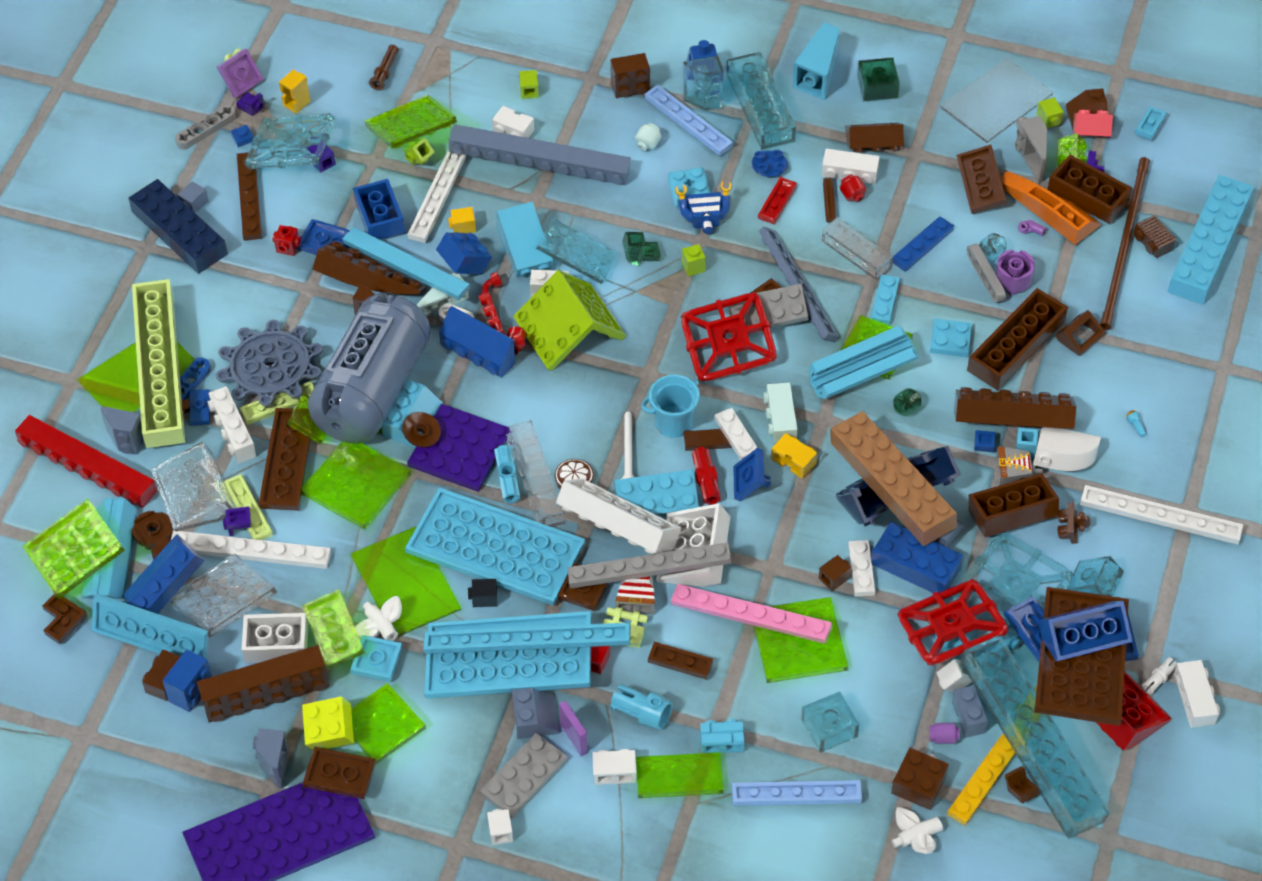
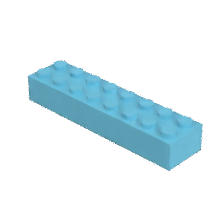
[1168,175,1254,305]

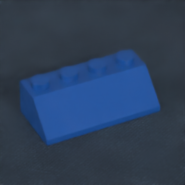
[439,306,515,378]
[123,534,205,614]
[1038,601,1133,661]

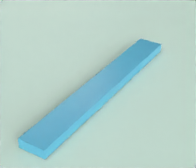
[342,227,470,300]

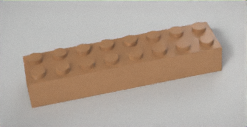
[830,411,957,547]

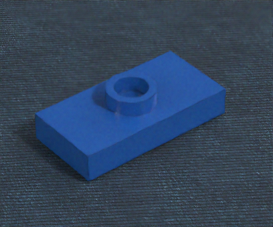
[189,389,210,426]

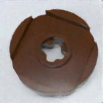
[132,511,173,550]

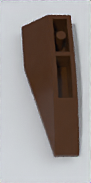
[312,241,426,294]

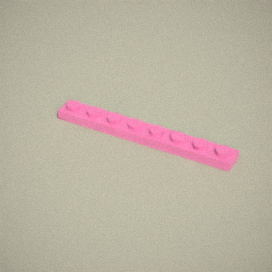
[670,584,832,644]

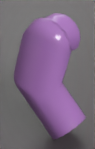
[1018,220,1046,236]

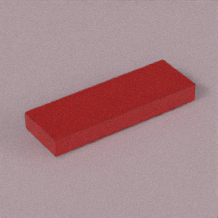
[758,177,797,225]

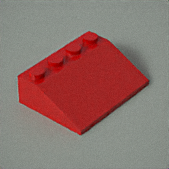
[1096,671,1172,751]

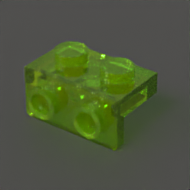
[1057,133,1087,167]

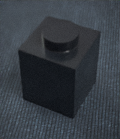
[468,579,497,607]

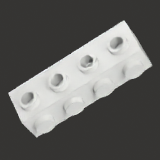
[207,386,256,464]

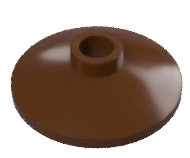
[402,412,441,448]

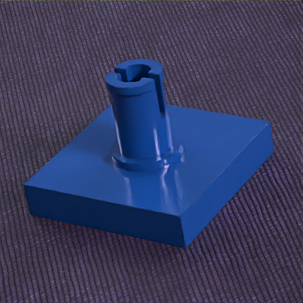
[733,448,771,501]

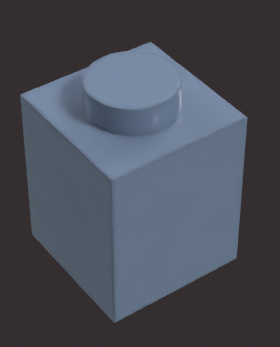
[178,181,208,213]

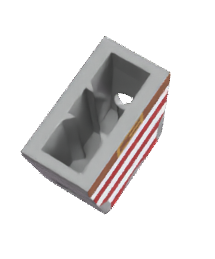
[616,576,655,615]

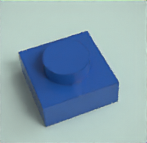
[230,125,254,147]
[974,430,995,452]

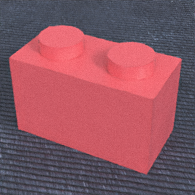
[1073,110,1113,137]

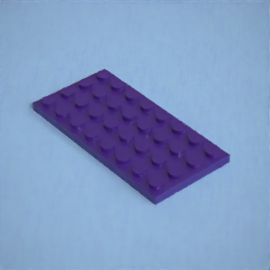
[182,782,375,881]

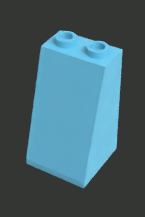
[793,22,840,100]
[496,201,553,278]

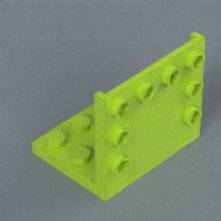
[513,269,626,371]

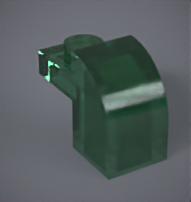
[622,232,661,266]

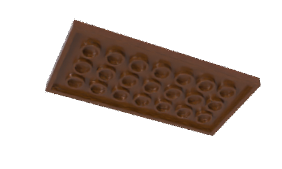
[1034,587,1129,726]

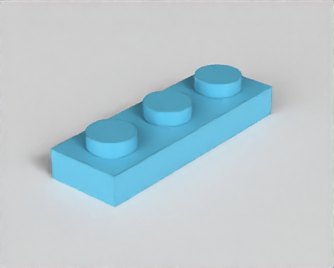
[870,274,900,325]

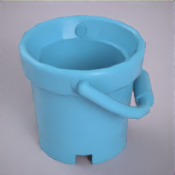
[641,374,700,438]

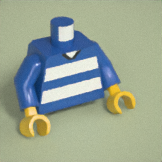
[675,181,732,234]

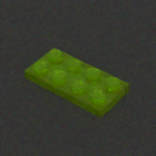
[302,589,365,670]
[636,752,724,799]

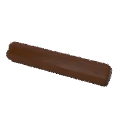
[823,177,836,223]

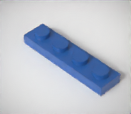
[891,216,954,272]

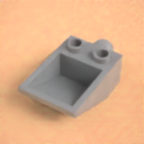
[1015,116,1047,184]

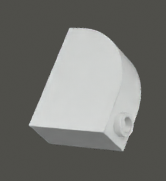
[1033,427,1101,471]

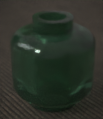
[893,388,922,416]

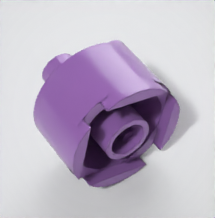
[995,249,1035,295]

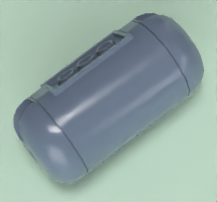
[308,293,430,444]

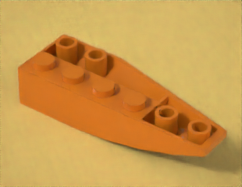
[1000,171,1101,245]

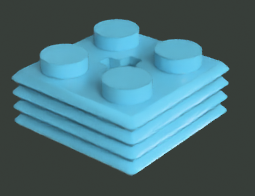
[668,168,711,207]

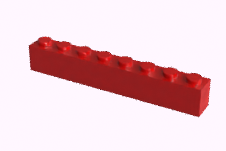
[15,415,157,508]

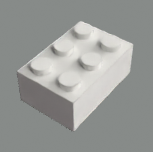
[242,613,308,663]

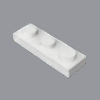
[714,408,757,460]
[848,540,875,597]

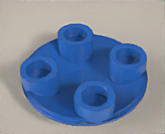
[752,149,788,177]

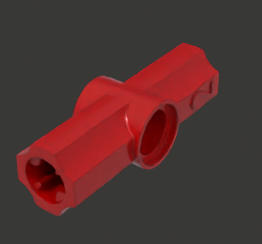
[692,447,721,505]

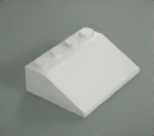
[656,503,731,587]

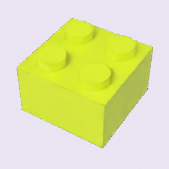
[302,696,354,750]

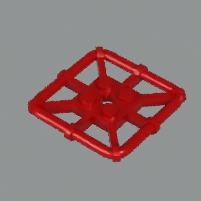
[681,292,777,382]
[897,579,1008,666]

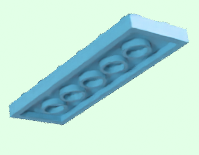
[92,594,208,658]

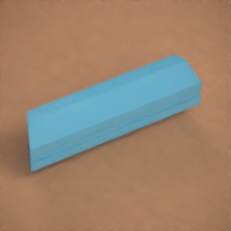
[809,326,919,399]
[82,498,137,599]

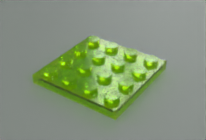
[364,95,457,149]
[301,442,411,530]
[22,498,125,599]
[753,597,848,683]

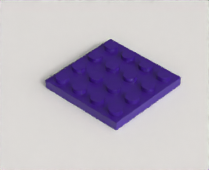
[407,404,512,492]

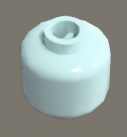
[635,123,661,151]

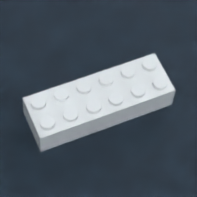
[556,478,681,554]

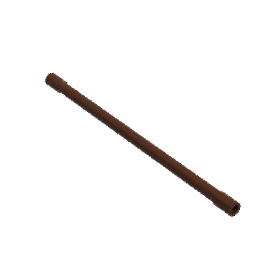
[1100,157,1150,330]

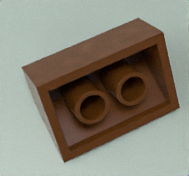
[845,122,904,152]

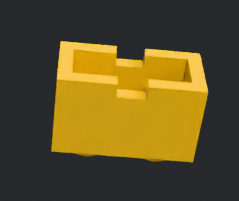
[279,69,310,114]
[771,433,817,479]

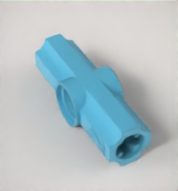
[494,445,520,504]

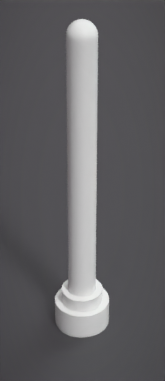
[621,412,634,479]

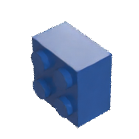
[436,232,492,274]
[163,649,212,712]

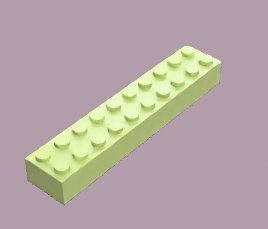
[132,279,185,448]

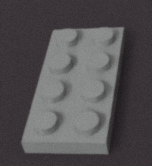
[729,284,809,328]
[480,733,568,819]

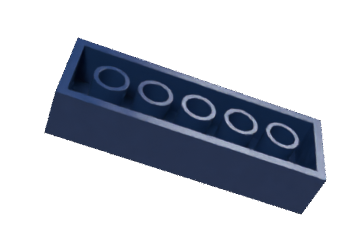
[128,179,228,274]

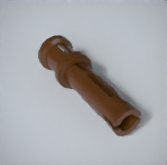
[369,44,399,90]

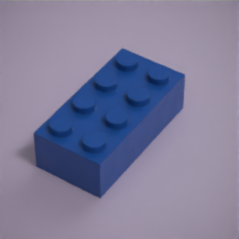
[871,521,963,593]

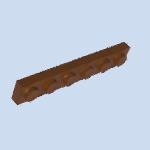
[236,152,262,241]

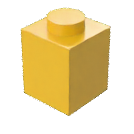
[448,207,476,233]

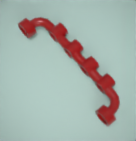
[478,271,526,349]

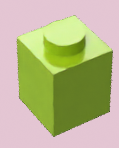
[519,70,539,99]
[1036,97,1064,128]
[681,244,706,276]

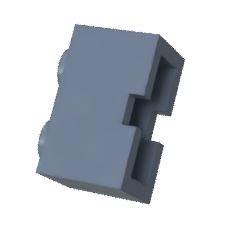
[952,685,988,738]

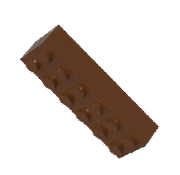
[967,288,1068,391]
[954,387,1076,429]
[197,645,330,723]

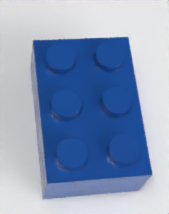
[353,179,405,240]

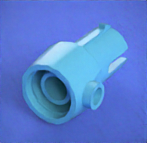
[610,684,672,730]

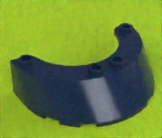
[836,446,961,527]

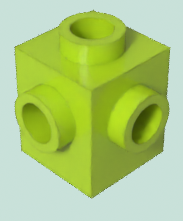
[403,138,435,165]

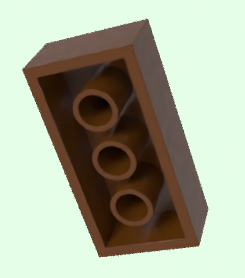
[1047,154,1132,224]
[968,473,1059,537]

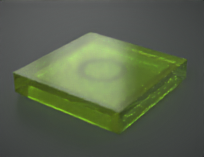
[287,393,326,444]

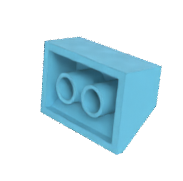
[382,379,443,448]

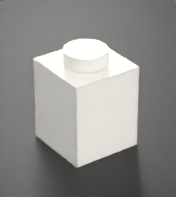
[936,659,975,693]
[487,809,513,845]

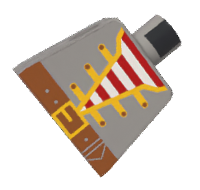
[996,447,1043,486]

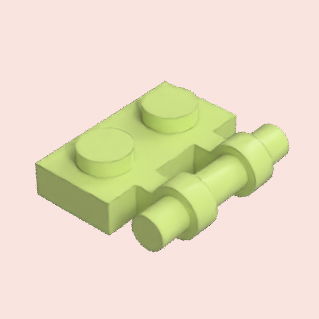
[603,607,648,648]

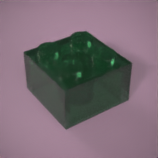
[857,57,900,101]

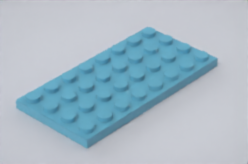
[405,488,585,606]
[424,611,592,699]

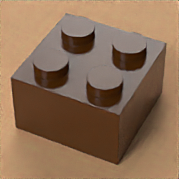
[610,53,650,98]
[891,747,949,810]

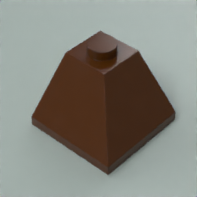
[1065,88,1108,131]

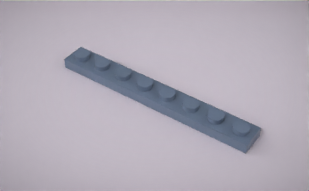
[759,226,840,342]

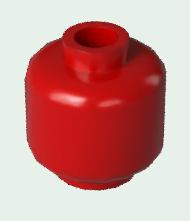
[840,174,867,203]

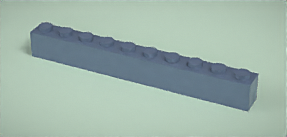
[449,124,631,185]

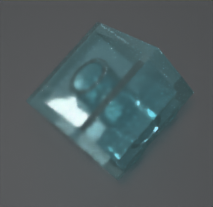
[1066,556,1124,596]

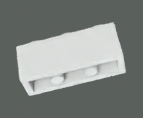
[821,149,880,184]
[1174,660,1220,728]

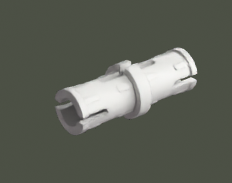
[1142,657,1177,694]

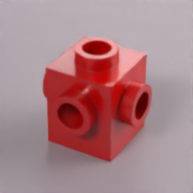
[272,225,301,256]

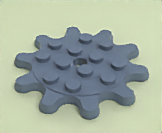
[216,320,323,407]

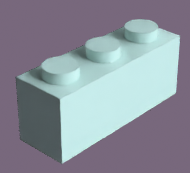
[763,383,797,443]

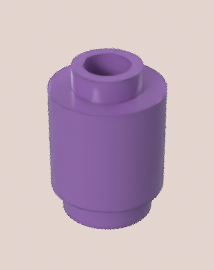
[930,723,960,744]

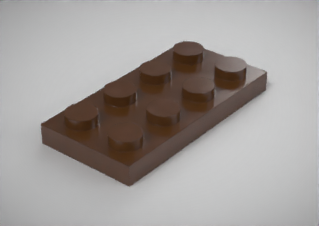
[956,144,1007,214]

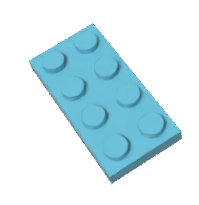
[614,469,699,515]

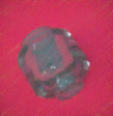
[979,233,1007,261]

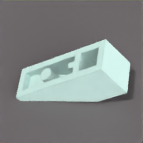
[417,273,469,317]

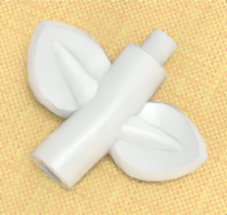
[352,596,402,641]
[891,807,943,854]

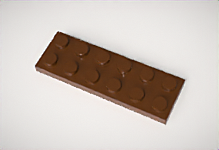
[258,408,314,511]

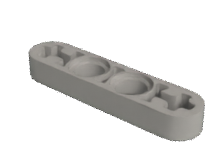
[175,105,236,149]
[966,243,1006,303]

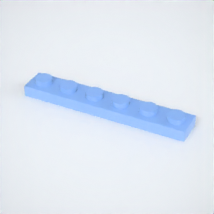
[645,85,733,156]
[732,780,862,806]

